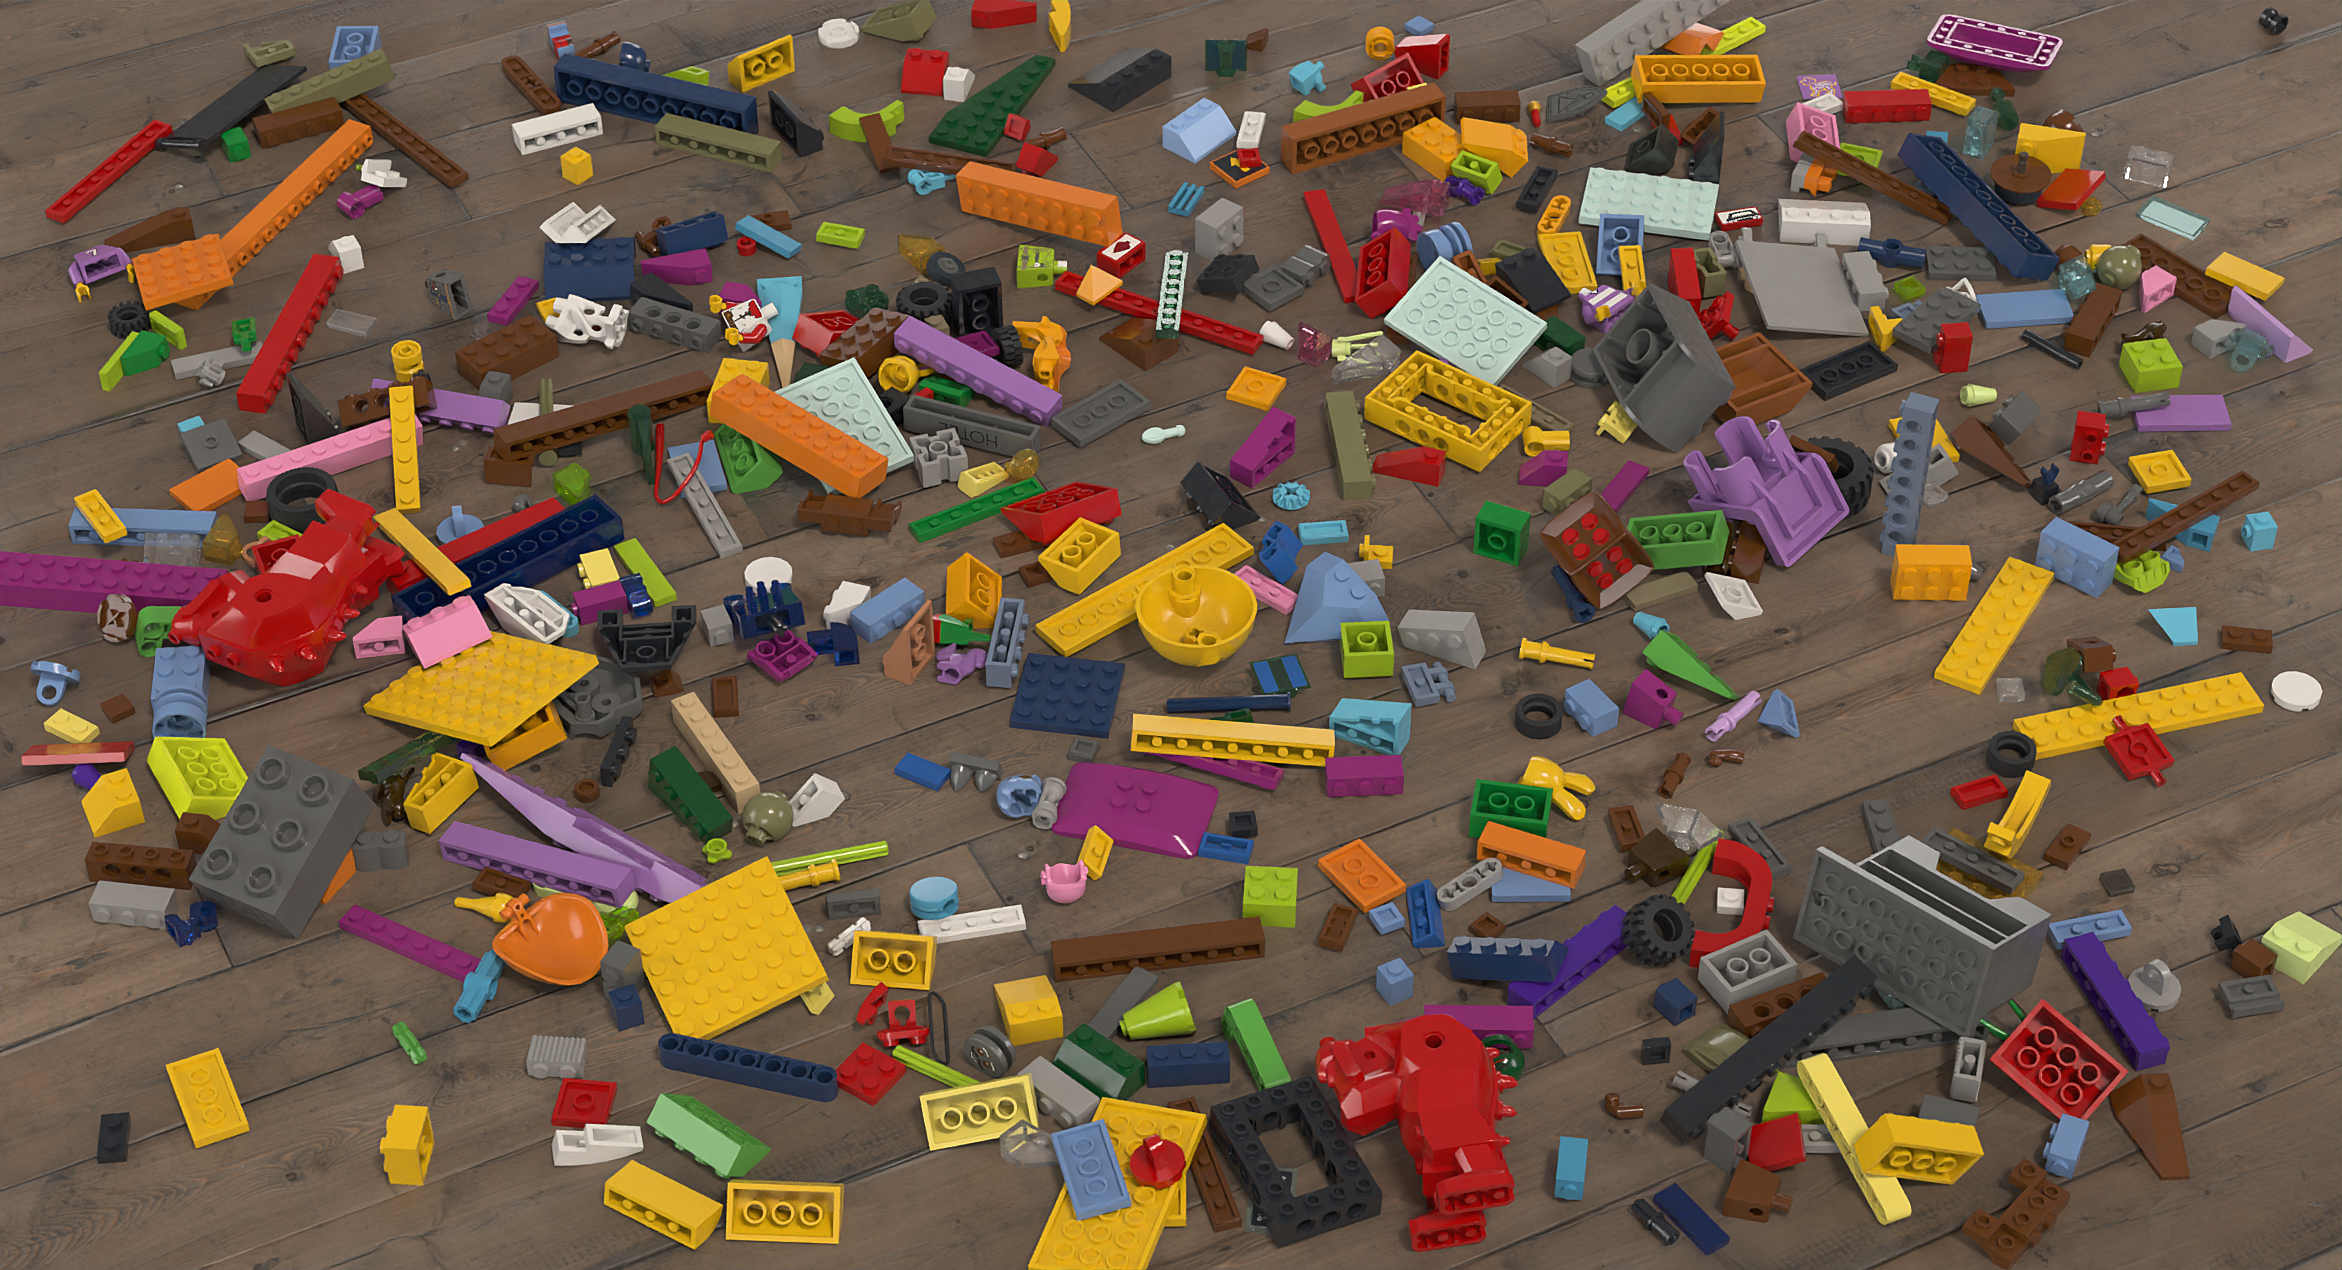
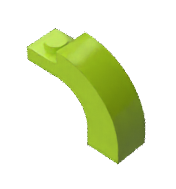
[1293,90,1364,123]
[829,100,904,142]

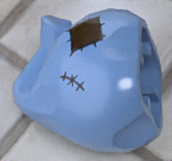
[996,774,1042,818]

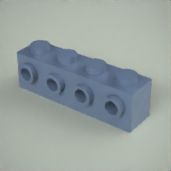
[986,598,1029,688]

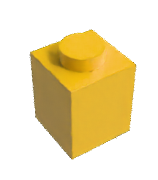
[560,147,593,185]

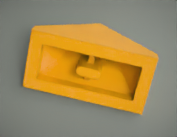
[1076,265,1123,305]

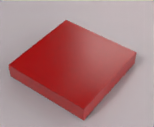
[551,1078,618,1128]
[1748,1113,1806,1172]

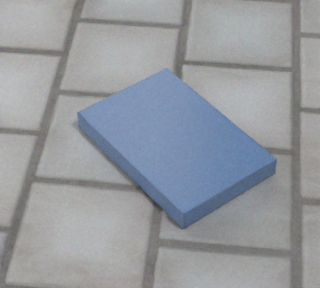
[668,440,727,498]
[1491,867,1571,902]

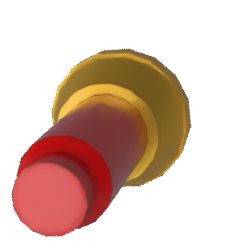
[1527,101,1542,127]

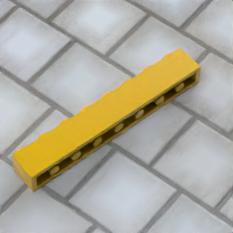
[1131,714,1335,766]

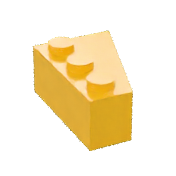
[403,752,479,834]

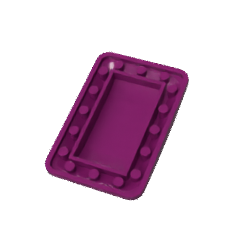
[1926,14,2063,73]
[1051,762,1219,859]

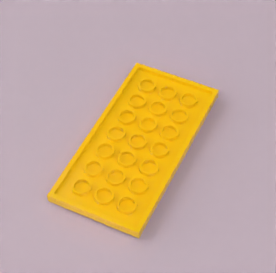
[1028,1097,1207,1270]

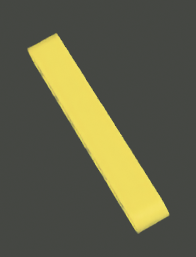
[1797,1053,1911,1225]

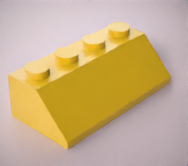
[726,1179,844,1244]

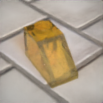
[898,234,945,275]
[202,512,243,566]

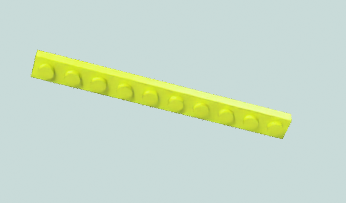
[1601,17,1766,108]

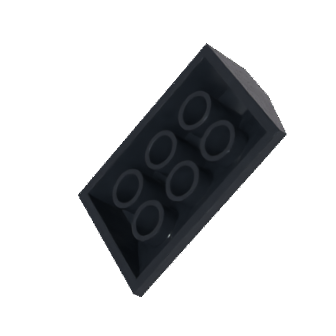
[1068,48,1171,112]

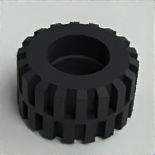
[896,281,953,328]
[1621,894,1695,966]

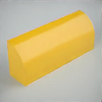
[604,1160,723,1250]

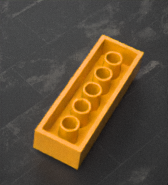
[1630,55,1766,103]

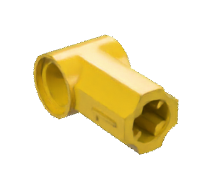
[1522,426,1570,457]

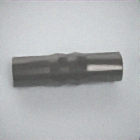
[2048,470,2114,515]

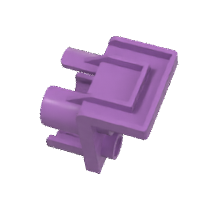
[1683,416,1849,567]

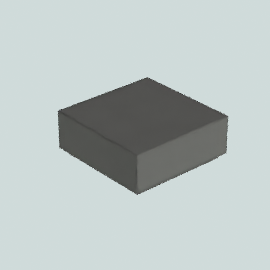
[1068,737,1100,762]

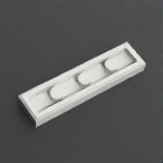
[918,905,1026,944]

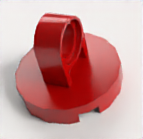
[1129,1133,1186,1189]

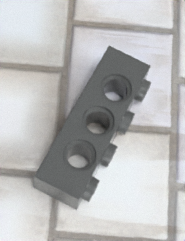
[628,297,722,353]

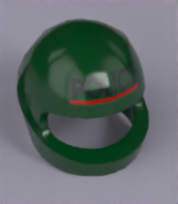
[1481,1034,1525,1081]

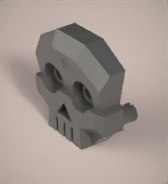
[552,656,643,740]

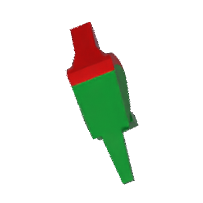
[912,614,992,645]

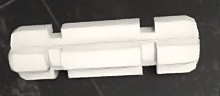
[827,917,871,956]

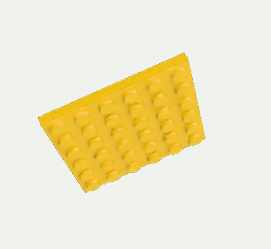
[624,856,829,1040]

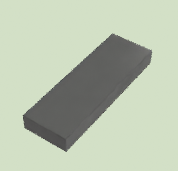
[1728,817,1791,880]

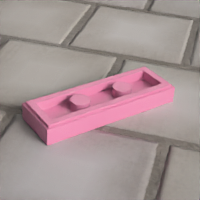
[1235,565,1298,615]

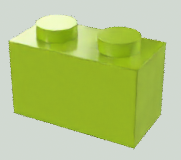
[1451,150,1503,195]

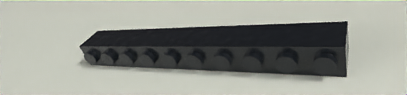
[1660,955,1878,1144]

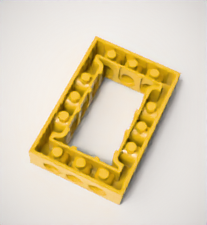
[1364,350,1532,472]

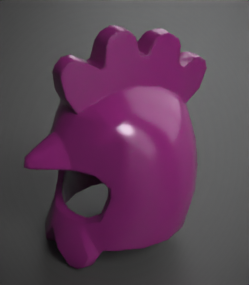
[1371,208,1423,243]

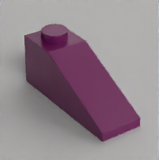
[640,248,713,286]

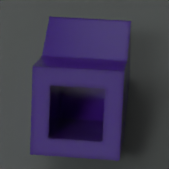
[456,740,486,758]

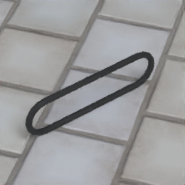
[927,991,950,1066]

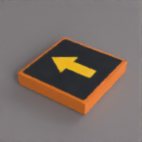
[1210,148,1270,189]

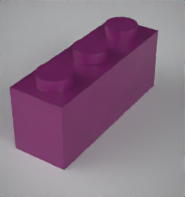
[1325,755,1404,797]

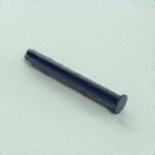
[1166,691,1291,713]

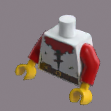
[709,295,779,352]

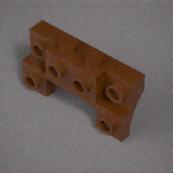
[797,490,902,536]
[1962,1158,2071,1270]

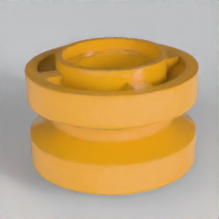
[1365,27,1395,60]

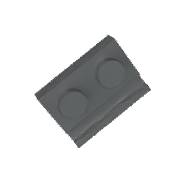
[2217,974,2285,1018]

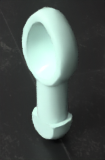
[1142,425,1186,444]

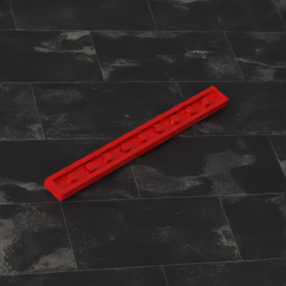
[1055,271,1264,355]

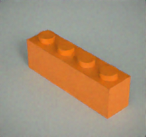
[1476,821,1587,889]

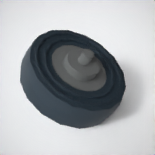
[926,252,966,287]

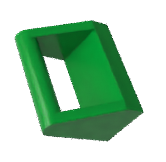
[919,376,976,407]

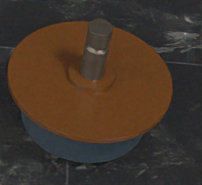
[1990,151,2052,204]

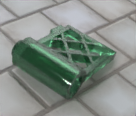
[627,404,655,485]

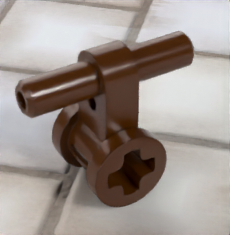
[634,216,672,256]

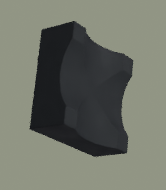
[1196,254,1260,295]

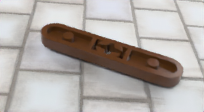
[502,56,561,115]

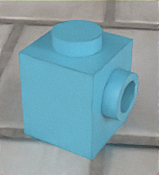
[2241,511,2278,552]

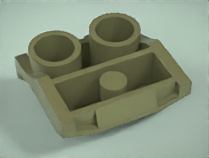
[1683,1024,1751,1072]

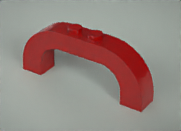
[1689,838,1775,969]

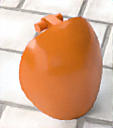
[492,893,608,985]

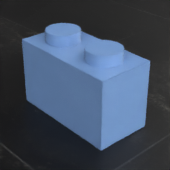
[1563,679,1619,737]

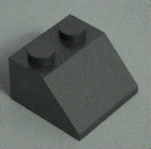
[1624,123,1679,176]

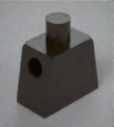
[1624,828,1690,887]

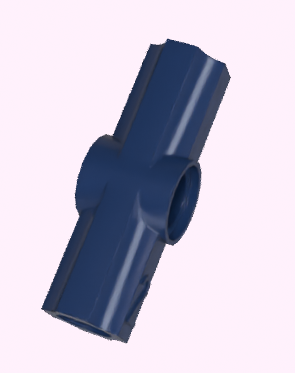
[1857,237,1927,269]

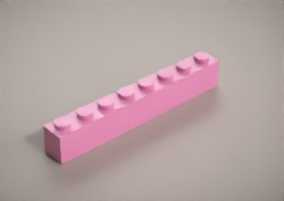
[237,414,423,501]

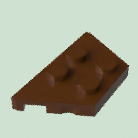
[1935,63,2015,97]

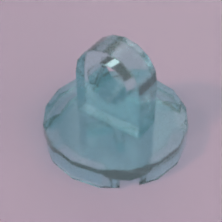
[2230,328,2275,372]

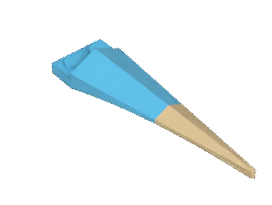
[757,276,803,388]

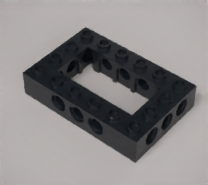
[1209,1075,1383,1248]

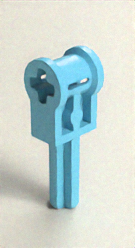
[907,169,956,195]

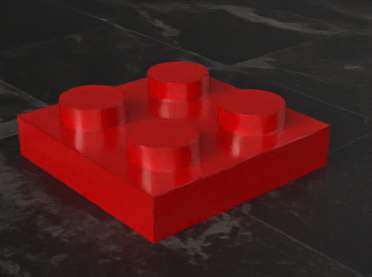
[836,1042,906,1107]

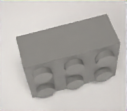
[1698,930,1797,1014]

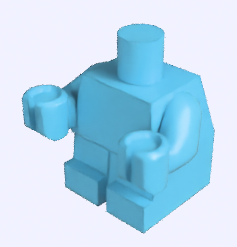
[1288,61,1326,96]

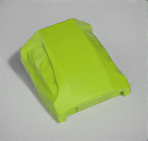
[2114,550,2170,593]

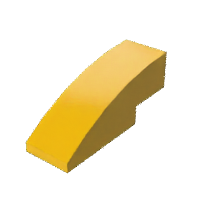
[1049,0,1071,52]

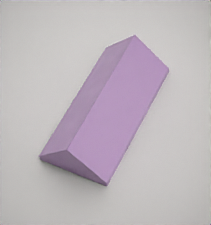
[2227,285,2313,363]

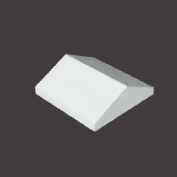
[1704,572,1763,620]

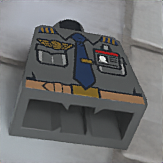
[425,269,473,320]

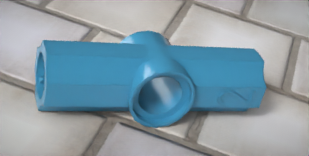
[453,949,507,1023]

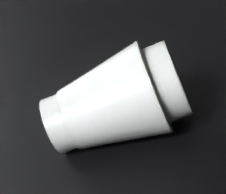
[1259,321,1294,350]

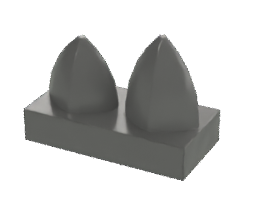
[949,752,1004,792]

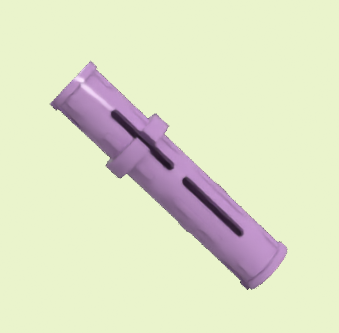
[1705,691,1762,742]

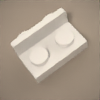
[361,159,407,187]

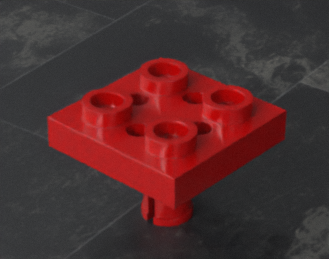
[1697,291,1739,341]

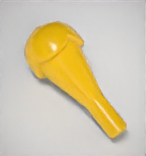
[454,893,513,923]

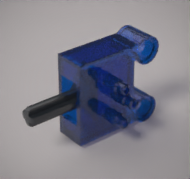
[723,580,806,639]

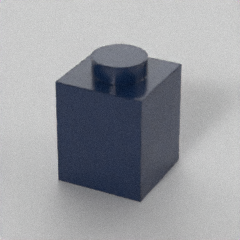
[1654,978,1697,1027]
[608,984,645,1032]

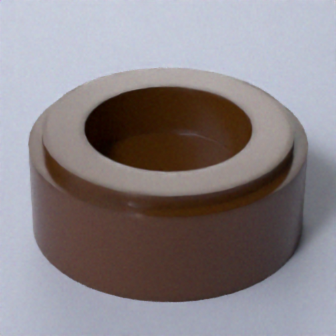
[574,779,600,803]

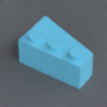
[1329,698,1412,755]

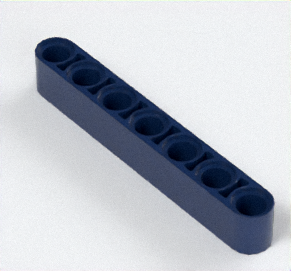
[658,1033,839,1102]

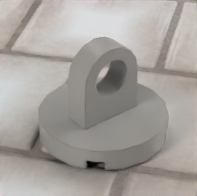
[2128,959,2182,1012]

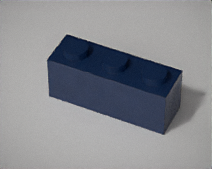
[655,211,729,256]
[1146,1041,1230,1088]

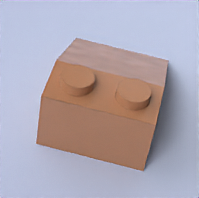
[882,600,935,685]

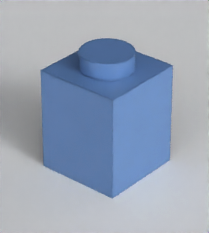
[1376,958,1414,1006]

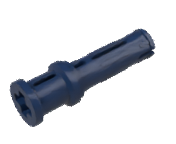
[1551,564,1595,623]

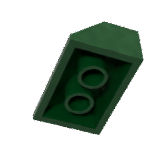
[1052,1023,1145,1101]

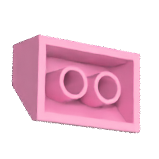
[1786,102,1840,163]
[402,595,492,669]

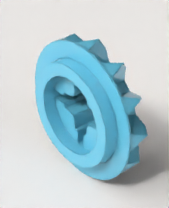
[1272,481,1310,510]

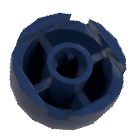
[619,41,651,72]

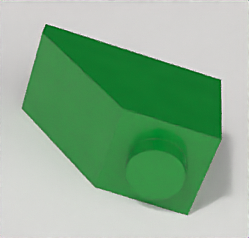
[120,330,170,376]

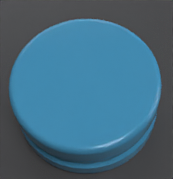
[909,877,959,920]

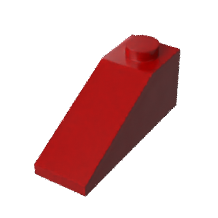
[971,0,1037,29]
[1372,446,1446,487]

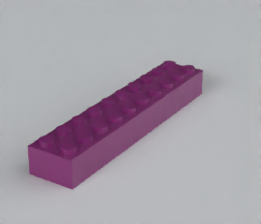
[0,551,228,613]

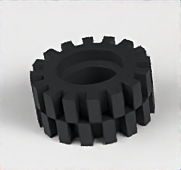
[108,301,152,339]
[993,325,1024,367]

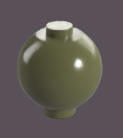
[2097,245,2142,290]
[742,791,794,847]

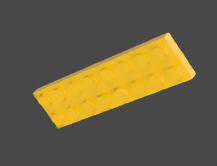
[1934,557,2054,695]

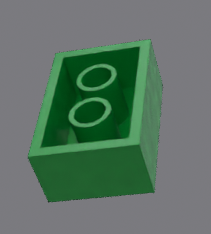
[1469,779,1553,838]

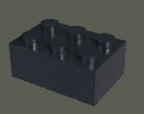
[951,266,1003,338]

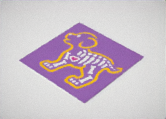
[1796,74,1843,99]

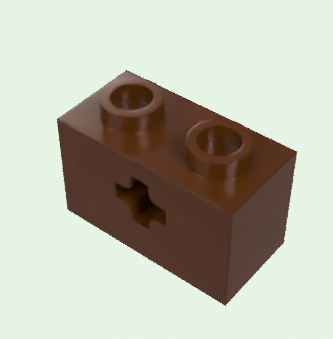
[2067,636,2116,673]

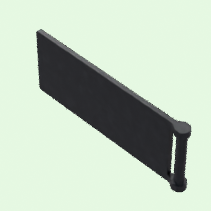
[155,65,307,152]

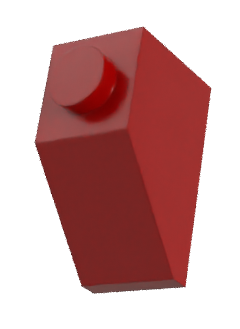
[1015,142,1059,177]

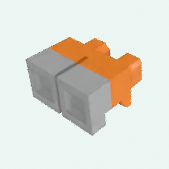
[1790,152,1838,196]

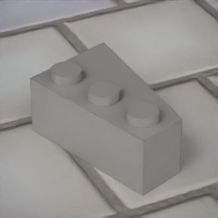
[1397,610,1486,669]

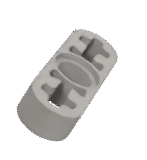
[1437,858,1504,911]

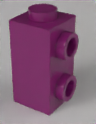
[570,580,628,626]

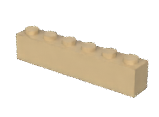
[671,692,760,814]

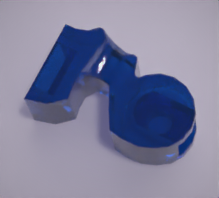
[618,573,653,618]
[164,901,219,947]

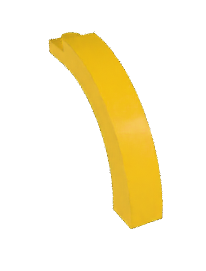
[1983,770,2051,859]

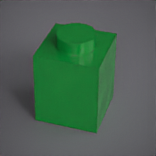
[220,127,251,163]

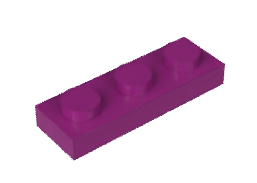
[487,276,539,326]

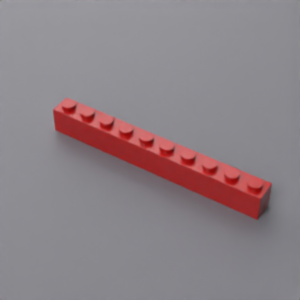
[236,254,343,414]

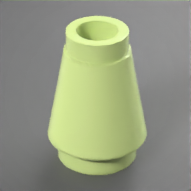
[1960,384,1997,407]

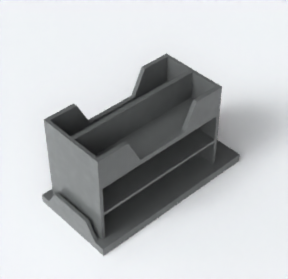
[1793,836,2052,1038]

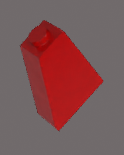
[1394,34,1450,80]
[1667,247,1701,316]

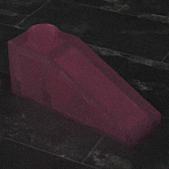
[1380,179,1450,217]

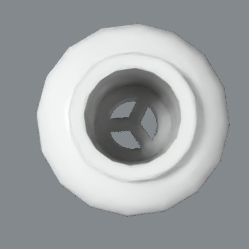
[1874,442,1897,474]

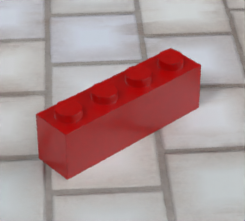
[1842,89,1932,124]

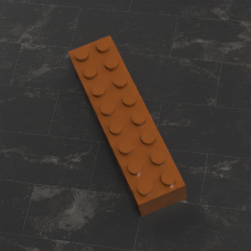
[1281,83,1446,175]

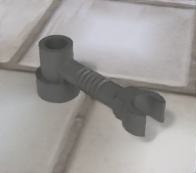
[2094,484,2144,525]

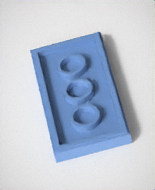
[1975,289,2074,329]
[1050,1119,1132,1221]

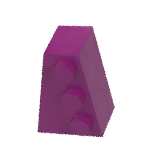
[1229,406,1296,489]

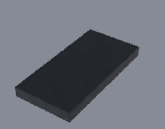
[1799,341,1898,401]

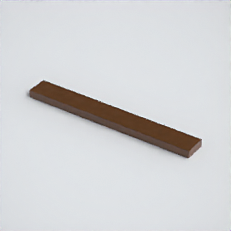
[1793,130,1954,226]
[2111,470,2260,565]

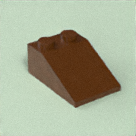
[1099,318,1178,371]

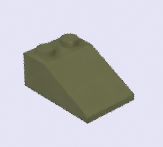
[860,0,937,42]

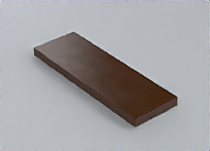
[2122,233,2233,320]

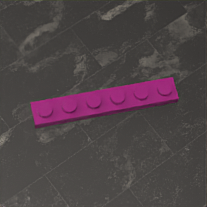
[1143,752,1284,790]
[338,904,481,982]

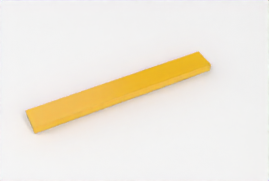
[373,508,471,595]

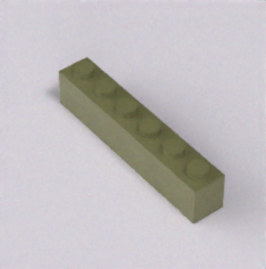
[264,48,395,113]
[655,113,782,173]
[1325,391,1376,501]

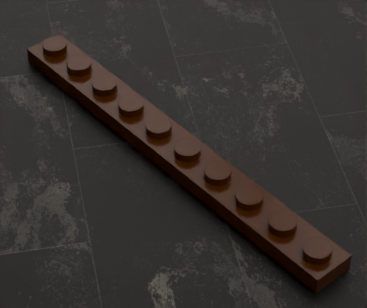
[340,93,469,188]

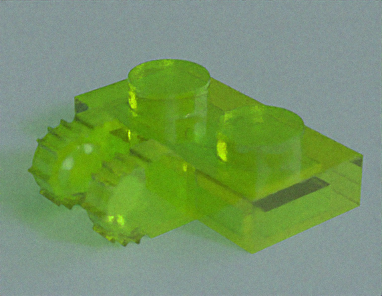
[599,906,639,940]

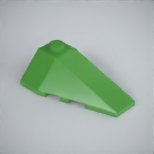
[1643,630,1739,700]

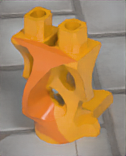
[1012,316,1071,392]

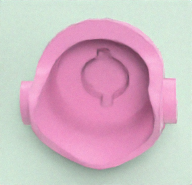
[1040,860,1088,904]

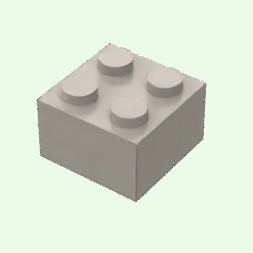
[1195,198,1244,262]

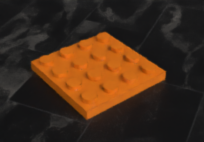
[132,233,234,311]

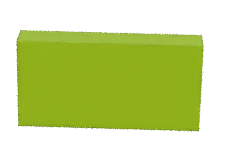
[149,310,187,350]

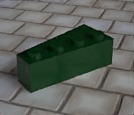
[648,745,733,845]

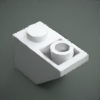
[823,581,871,631]

